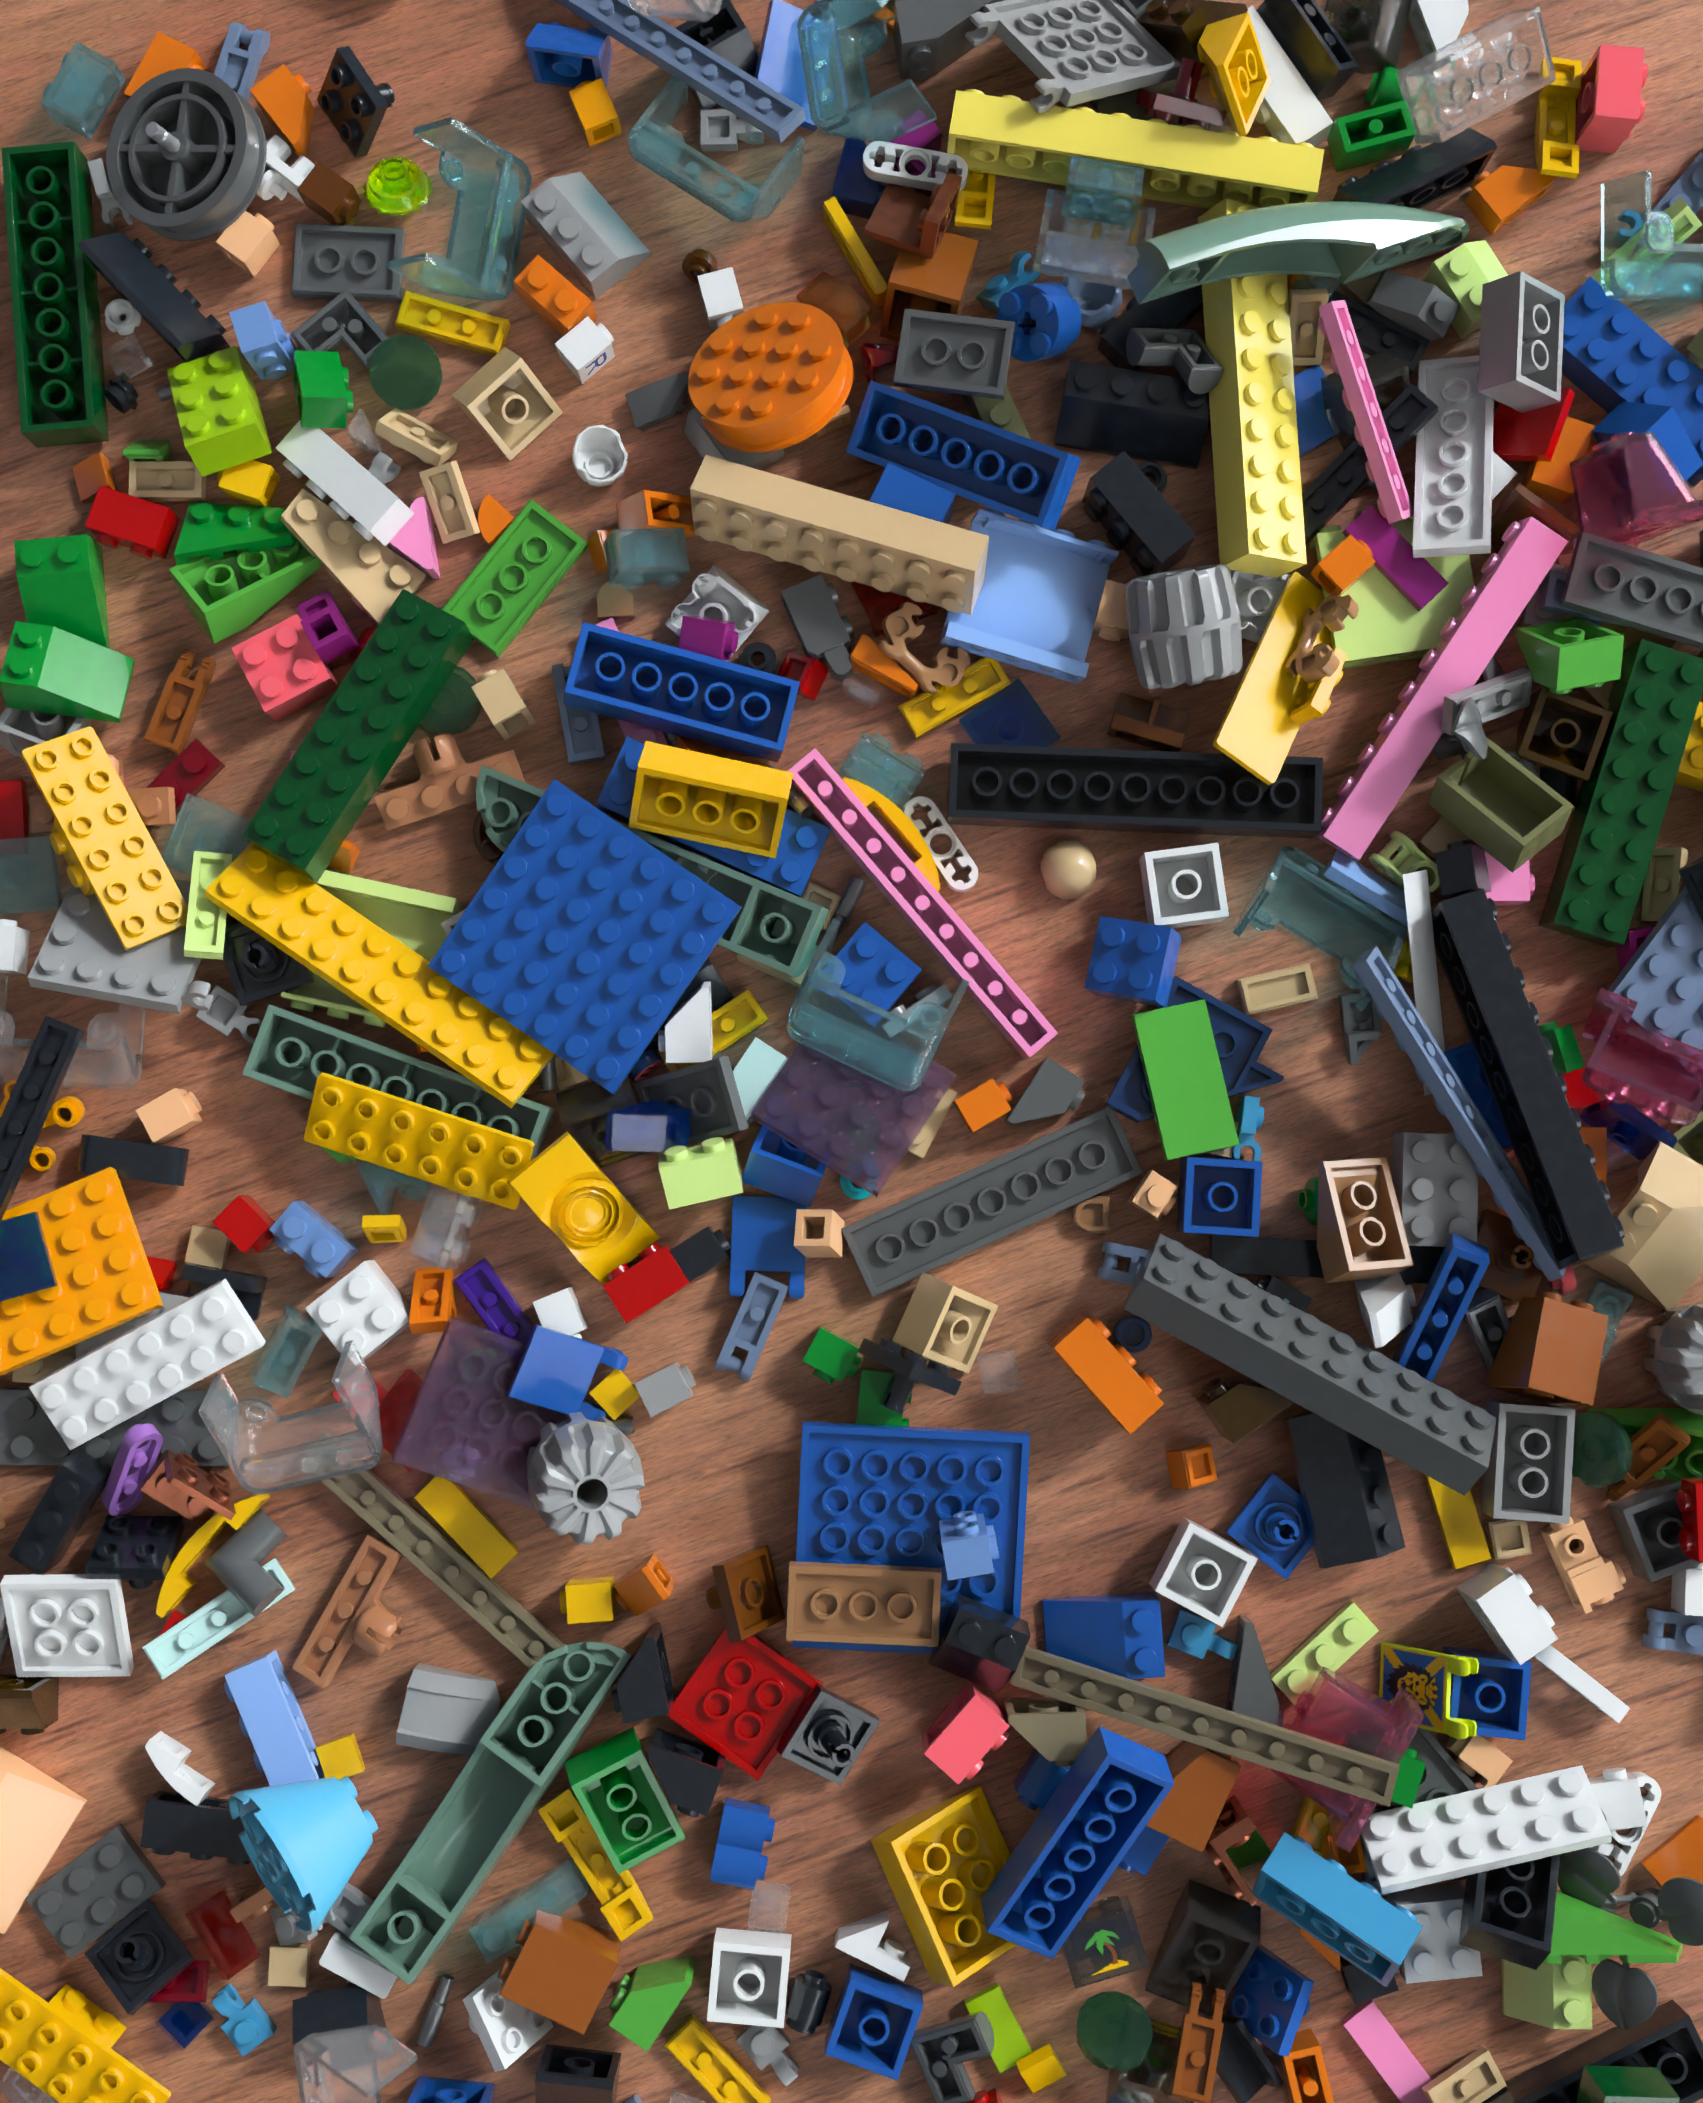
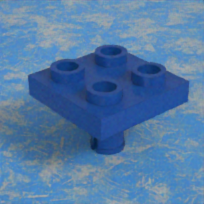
[1224,1472,1314,1580]
[1227,1944,1314,2056]

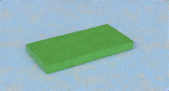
[442,499,589,659]
[1131,999,1240,1161]

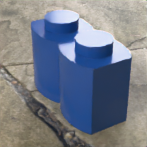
[709,1798,776,1890]

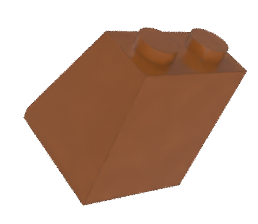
[880,232,979,342]
[1484,1292,1609,1406]
[1146,1741,1241,1853]
[497,1910,620,2035]

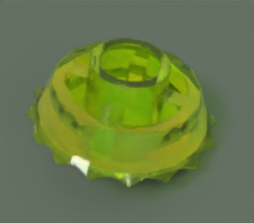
[363,157,433,217]

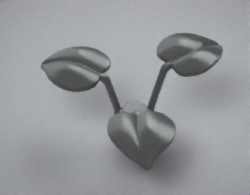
[1433,656,1540,779]
[1557,1848,1703,2030]

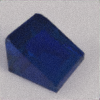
[155,2003,213,2050]

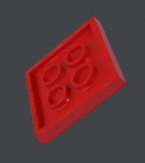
[665,1626,823,1780]

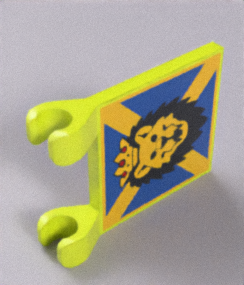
[1378,1642,1479,1739]

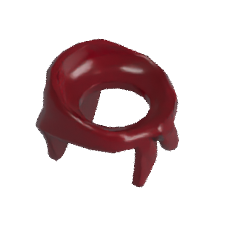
[859,343,899,383]

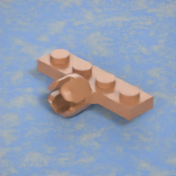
[374,732,527,831]
[29,754,176,834]
[292,1534,404,1688]

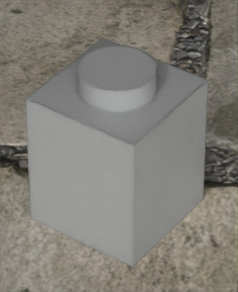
[634,1360,696,1417]

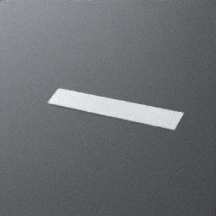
[1403,870,1445,1096]

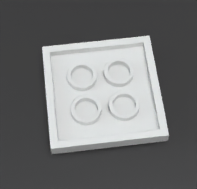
[0,1574,134,1677]

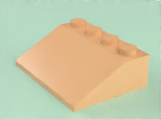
[0,1746,87,1934]

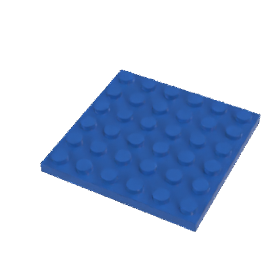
[428,779,742,1094]
[792,1421,1030,1654]

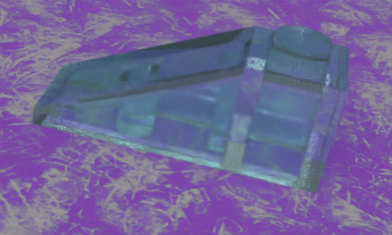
[469,1858,592,1963]

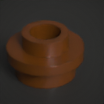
[682,249,718,284]

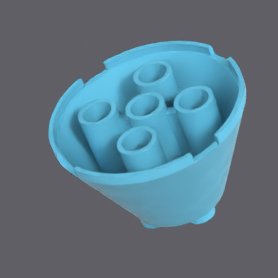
[228,1776,378,1935]

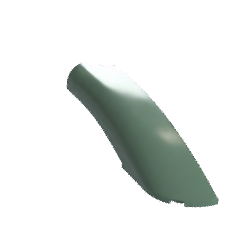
[1127,201,1469,305]
[476,765,829,977]
[349,1642,633,1985]

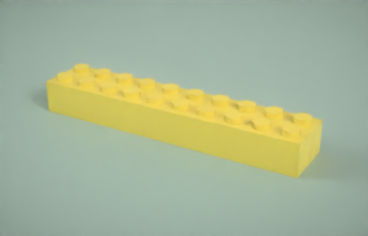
[947,89,1324,209]
[1198,198,1307,578]

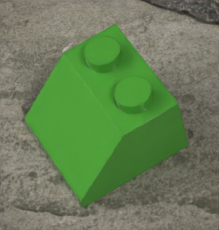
[1515,617,1624,694]
[608,1955,696,2052]

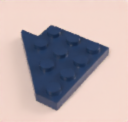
[1105,976,1284,1123]

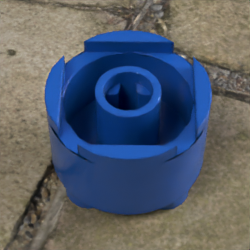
[996,282,1081,362]

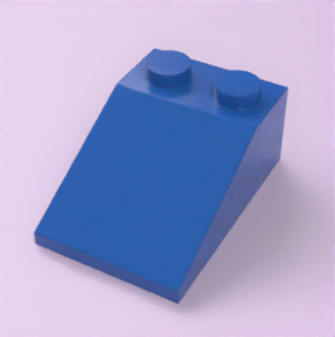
[1042,1592,1165,1679]

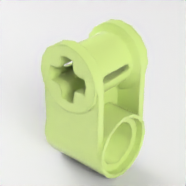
[1369,831,1440,894]

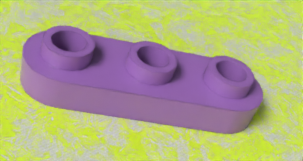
[101,1423,163,1516]

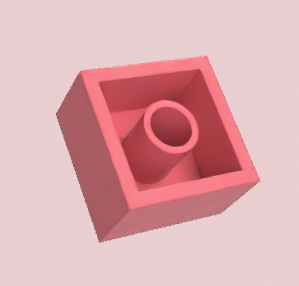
[1575,44,1648,154]
[231,614,339,722]
[921,1681,1010,1785]

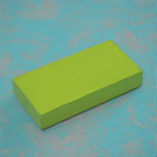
[964,1982,1033,2073]

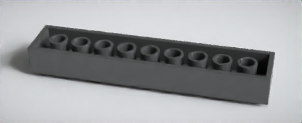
[1124,1233,1496,1496]

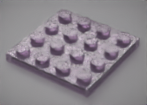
[751,998,957,1197]
[391,1316,568,1508]

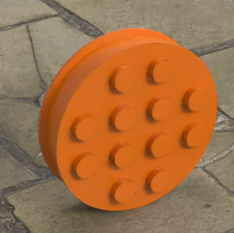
[688,302,854,453]

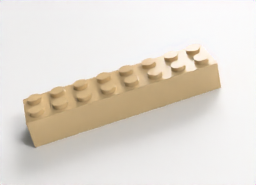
[690,455,989,615]

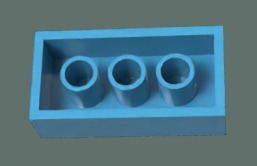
[1252,1832,1423,1987]

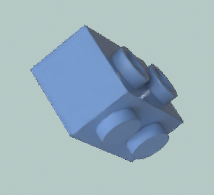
[229,301,296,380]
[269,1201,360,1278]
[939,1511,1000,1581]

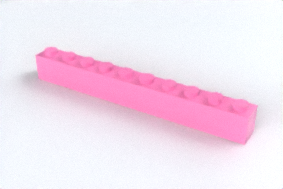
[1316,516,1568,860]
[788,748,1058,1060]

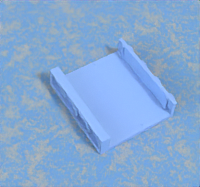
[939,508,1119,685]

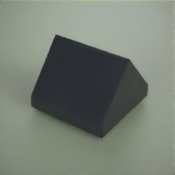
[1540,767,1577,807]

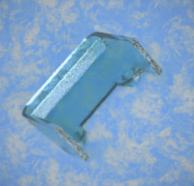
[797,0,937,142]
[628,76,805,222]
[388,117,531,302]
[1601,171,1703,302]
[1233,846,1408,1012]
[786,918,969,1091]

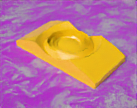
[508,1131,660,1285]

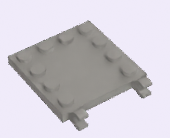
[965,0,1181,113]
[28,879,240,1014]

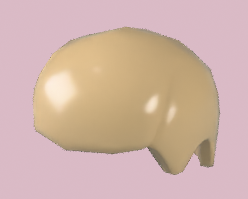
[1041,840,1097,900]

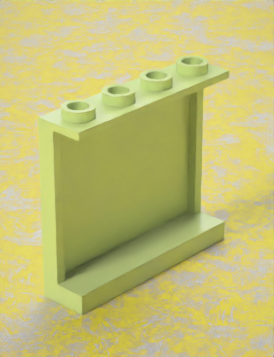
[1309,516,1474,669]
[281,870,462,1028]

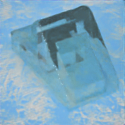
[358,1161,438,1215]

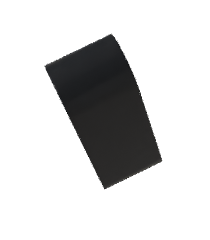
[76,1134,190,1186]

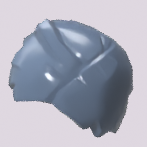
[1062,261,1123,329]

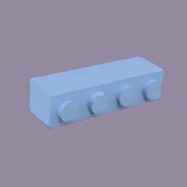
[224,1649,325,1786]

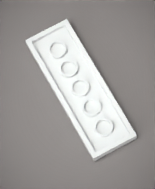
[1413,355,1494,558]
[29,1278,266,1450]
[1357,1765,1612,1895]

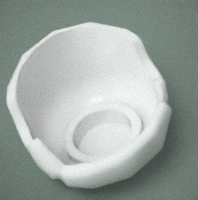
[572,425,628,487]

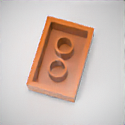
[1047,1314,1164,1435]

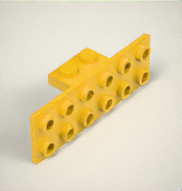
[1213,572,1348,785]
[21,727,188,950]
[304,1072,535,1210]
[0,1968,171,2103]

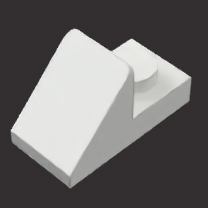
[835,1911,910,1981]

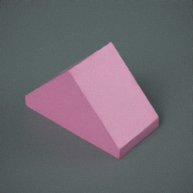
[388,497,440,580]

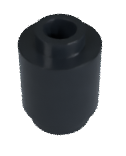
[785,1969,832,2034]

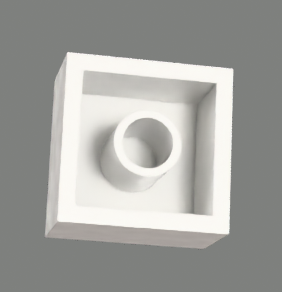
[1139,843,1229,928]
[305,1260,411,1367]
[1149,1517,1258,1627]
[1456,1562,1558,1665]
[1387,1884,1483,1984]
[707,1928,792,2028]

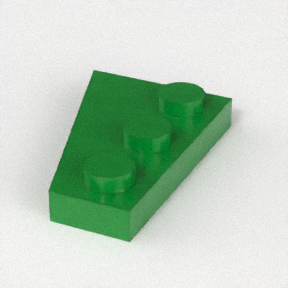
[174,502,296,565]

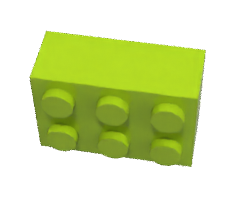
[167,346,272,477]

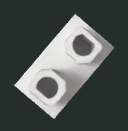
[257,134,315,205]

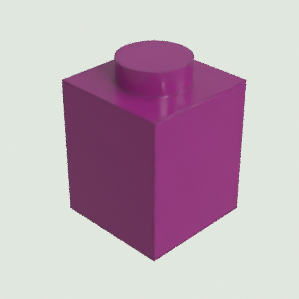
[679,615,738,660]

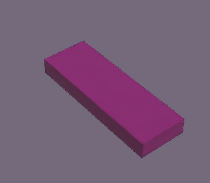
[1342,504,1449,611]

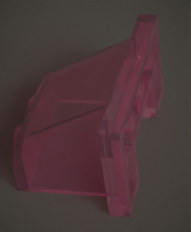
[1570,431,1703,548]
[1581,988,1703,1126]
[1271,1666,1424,1852]

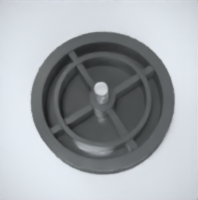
[106,68,267,241]

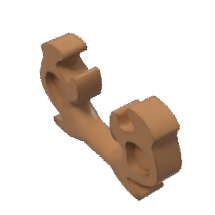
[1286,594,1359,683]
[878,602,970,694]

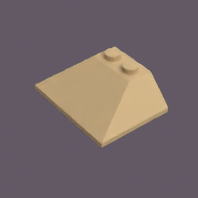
[1584,1141,1703,1311]

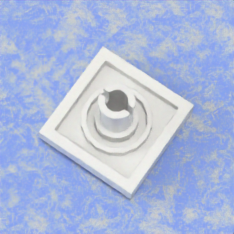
[463,1969,553,2072]

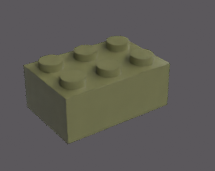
[1428,738,1574,873]

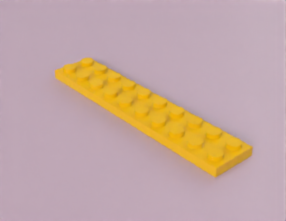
[205,843,555,1109]

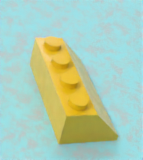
[629,741,794,859]

